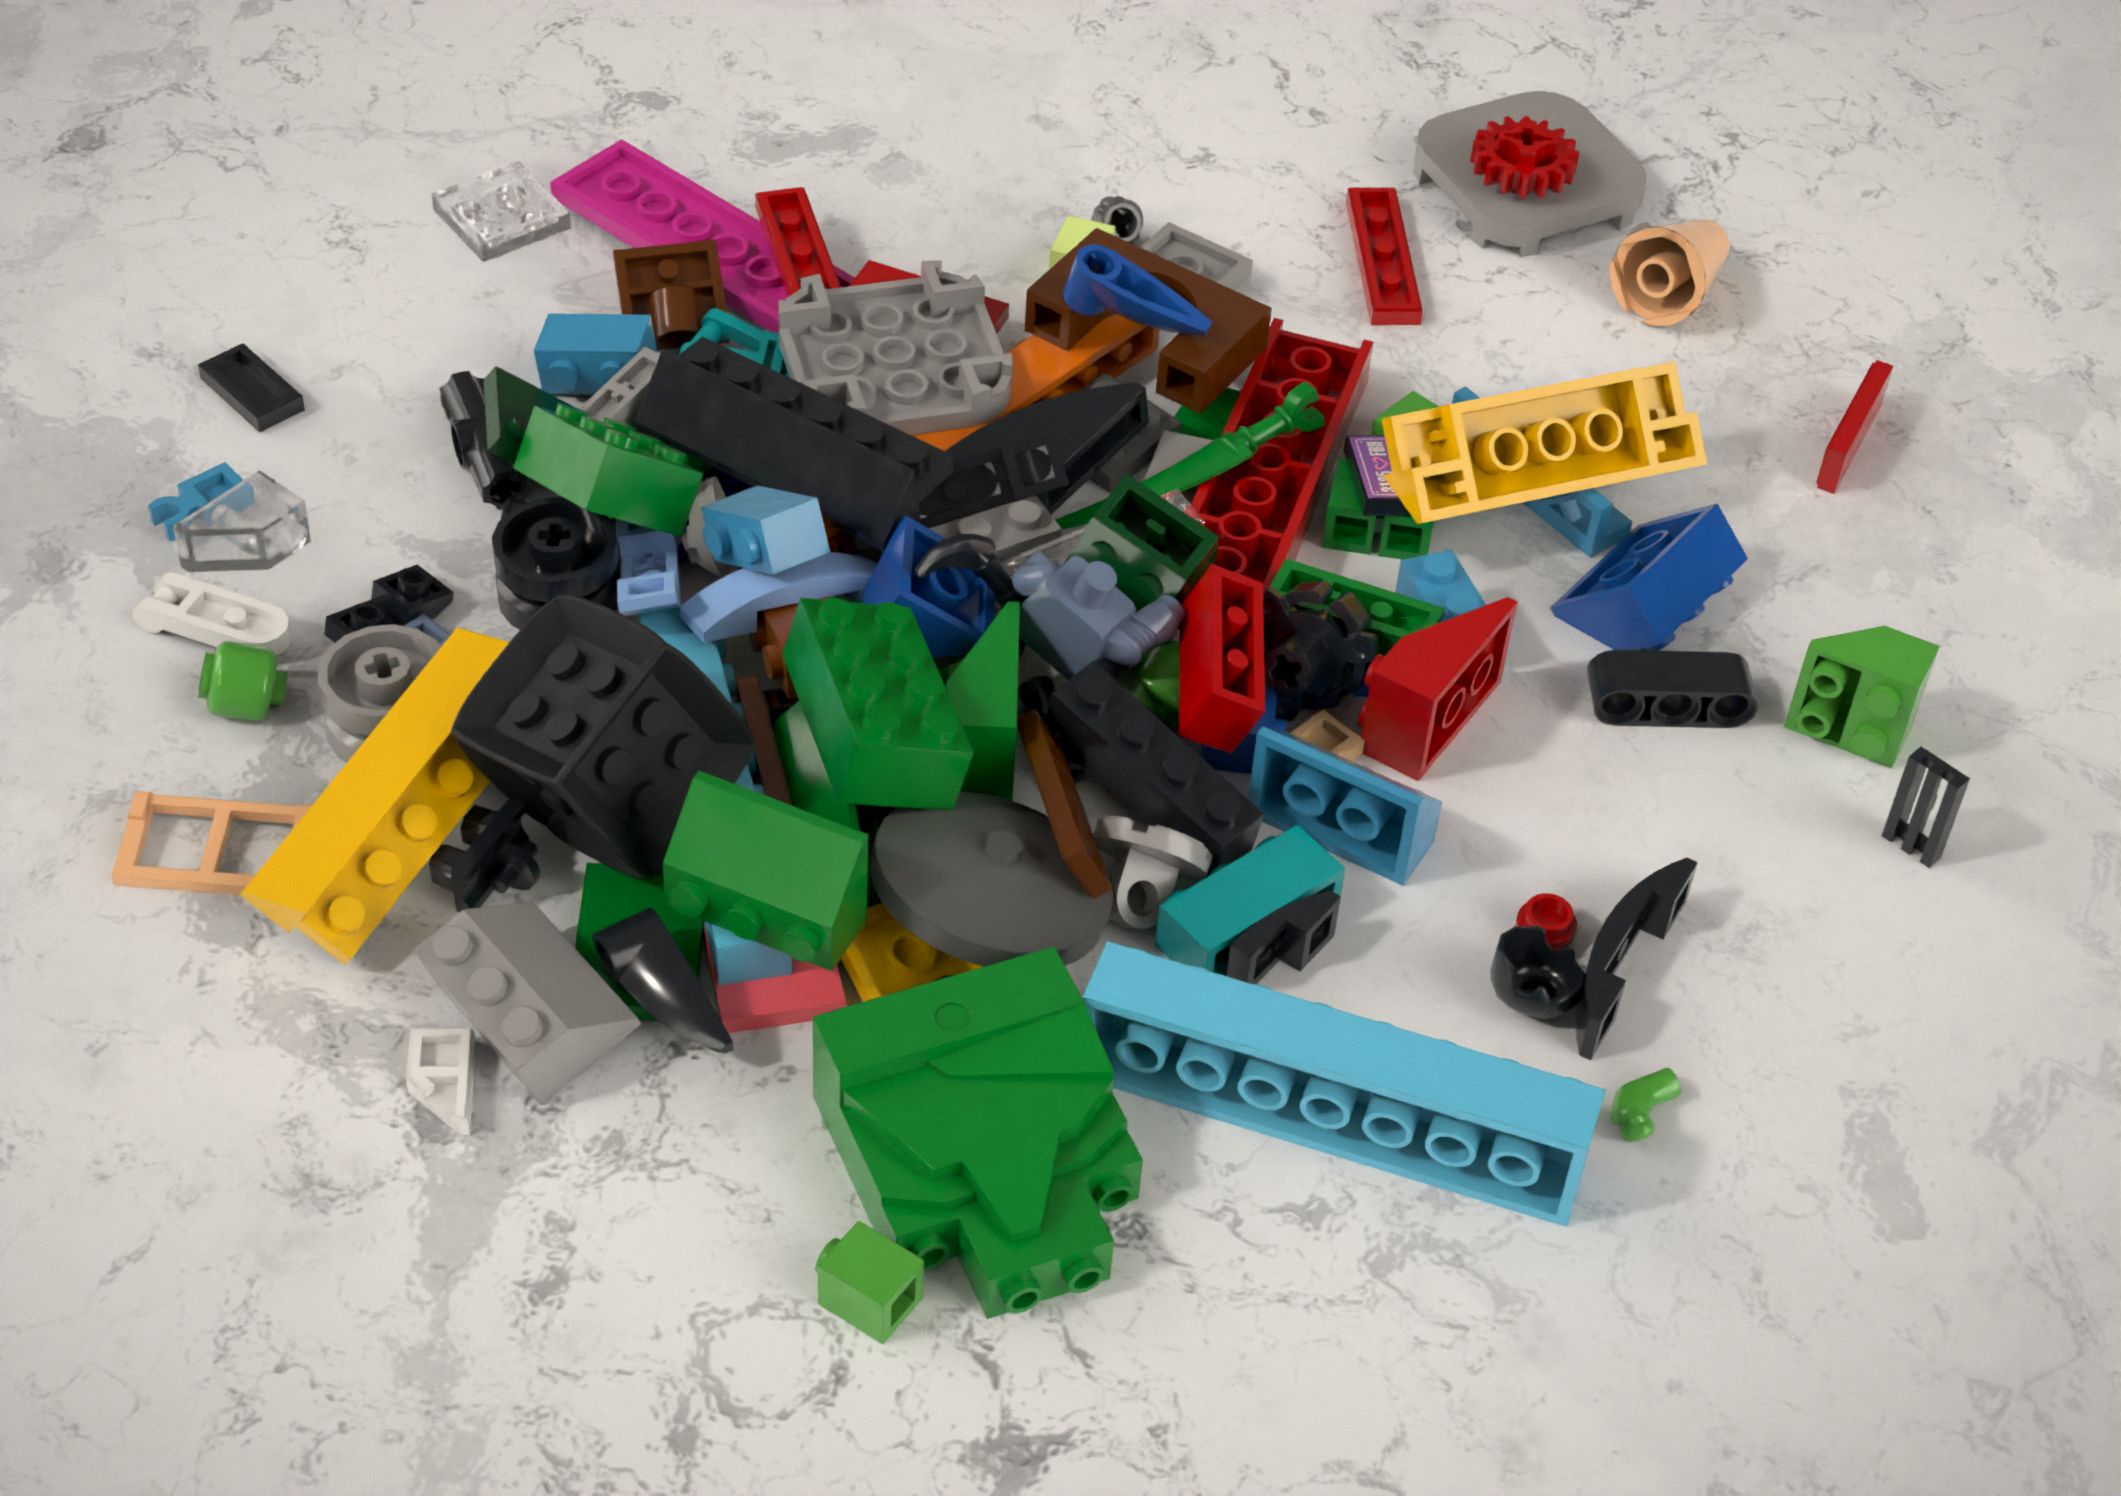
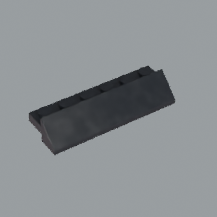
[634,337,954,552]

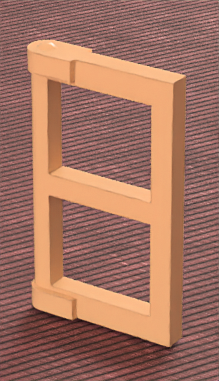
[111,791,312,895]

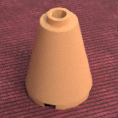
[1609,219,1729,326]

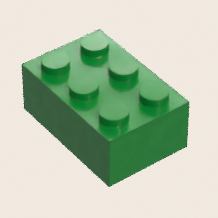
[513,403,704,537]

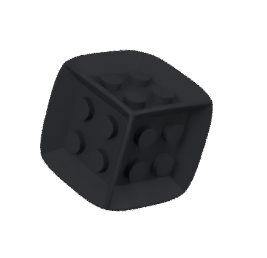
[451,595,755,879]

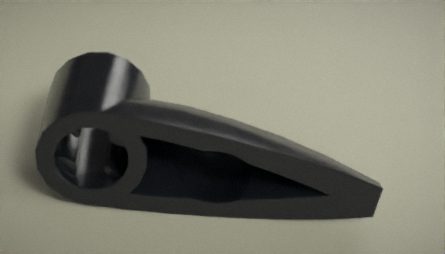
[592,907,733,1053]

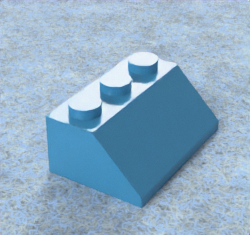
[1248,726,1442,886]

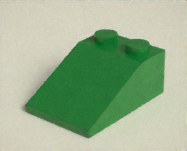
[946,601,1020,801]

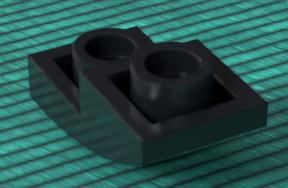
[324,564,454,643]

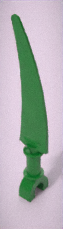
[1054,381,1325,530]

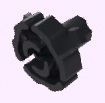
[1263,581,1379,722]

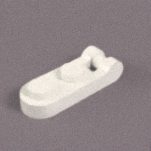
[132,571,292,656]

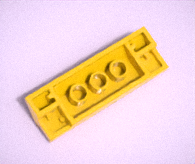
[1381,362,1707,524]
[239,627,509,965]

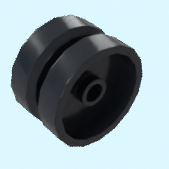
[492,497,620,630]

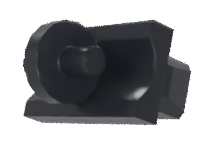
[429,798,541,913]

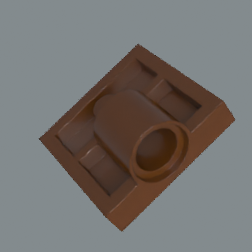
[613,240,730,351]

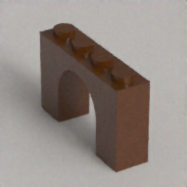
[1024,228,1272,414]

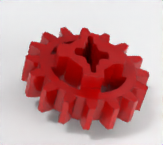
[1470,116,1579,198]

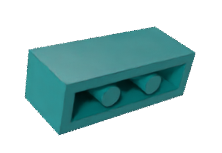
[1155,824,1346,976]

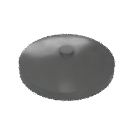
[869,792,1113,967]

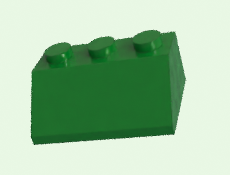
[663,771,868,971]

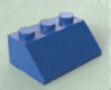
[1550,503,1748,651]

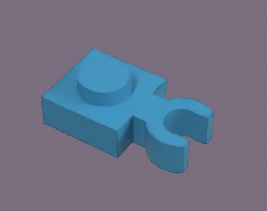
[148,462,257,541]

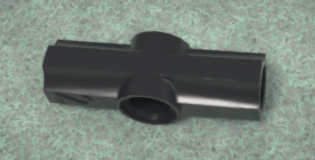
[439,371,529,510]

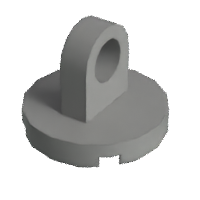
[1093,816,1212,929]

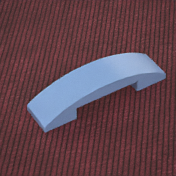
[617,519,682,616]
[680,552,878,643]

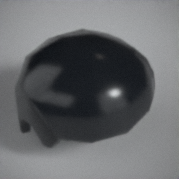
[1491,926,1585,1019]

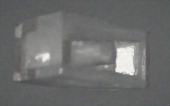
[173,470,311,572]

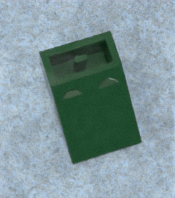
[1064,473,1219,671]

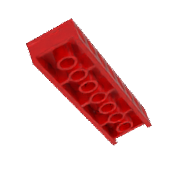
[1177,318,1374,630]

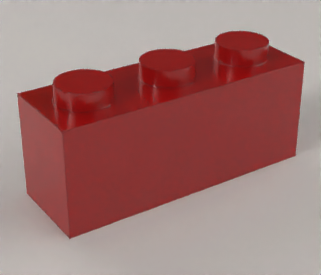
[1179,564,1265,754]

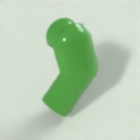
[1610,1068,1680,1142]

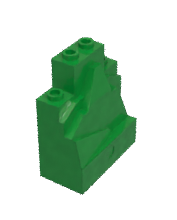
[813,946,1143,1319]

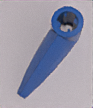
[1063,244,1213,336]

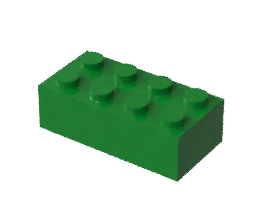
[782,597,974,810]

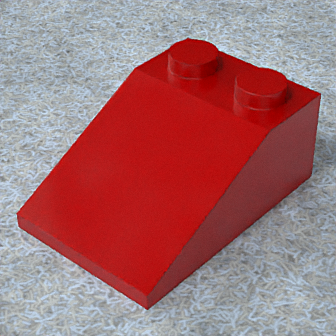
[1357,597,1518,781]

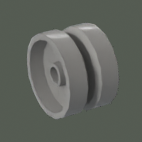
[318,624,441,763]

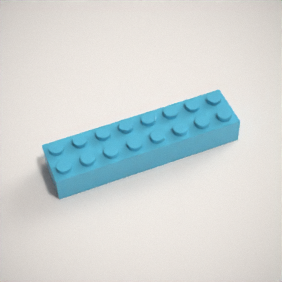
[1082,941,1606,1227]

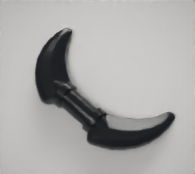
[914,533,1030,660]

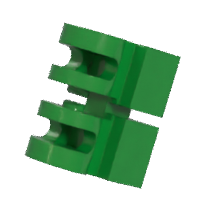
[1322,457,1434,560]

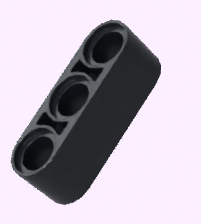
[1587,650,1758,728]

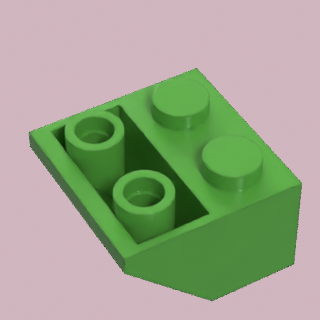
[1784,626,1940,769]

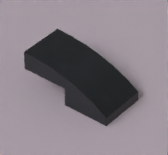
[1226,891,1341,984]

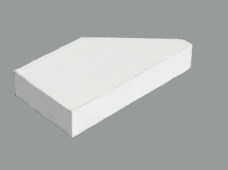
[406,1027,476,1135]

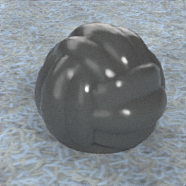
[1091,196,1143,244]

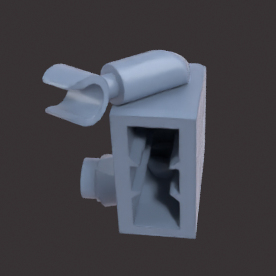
[1012,550,1185,680]

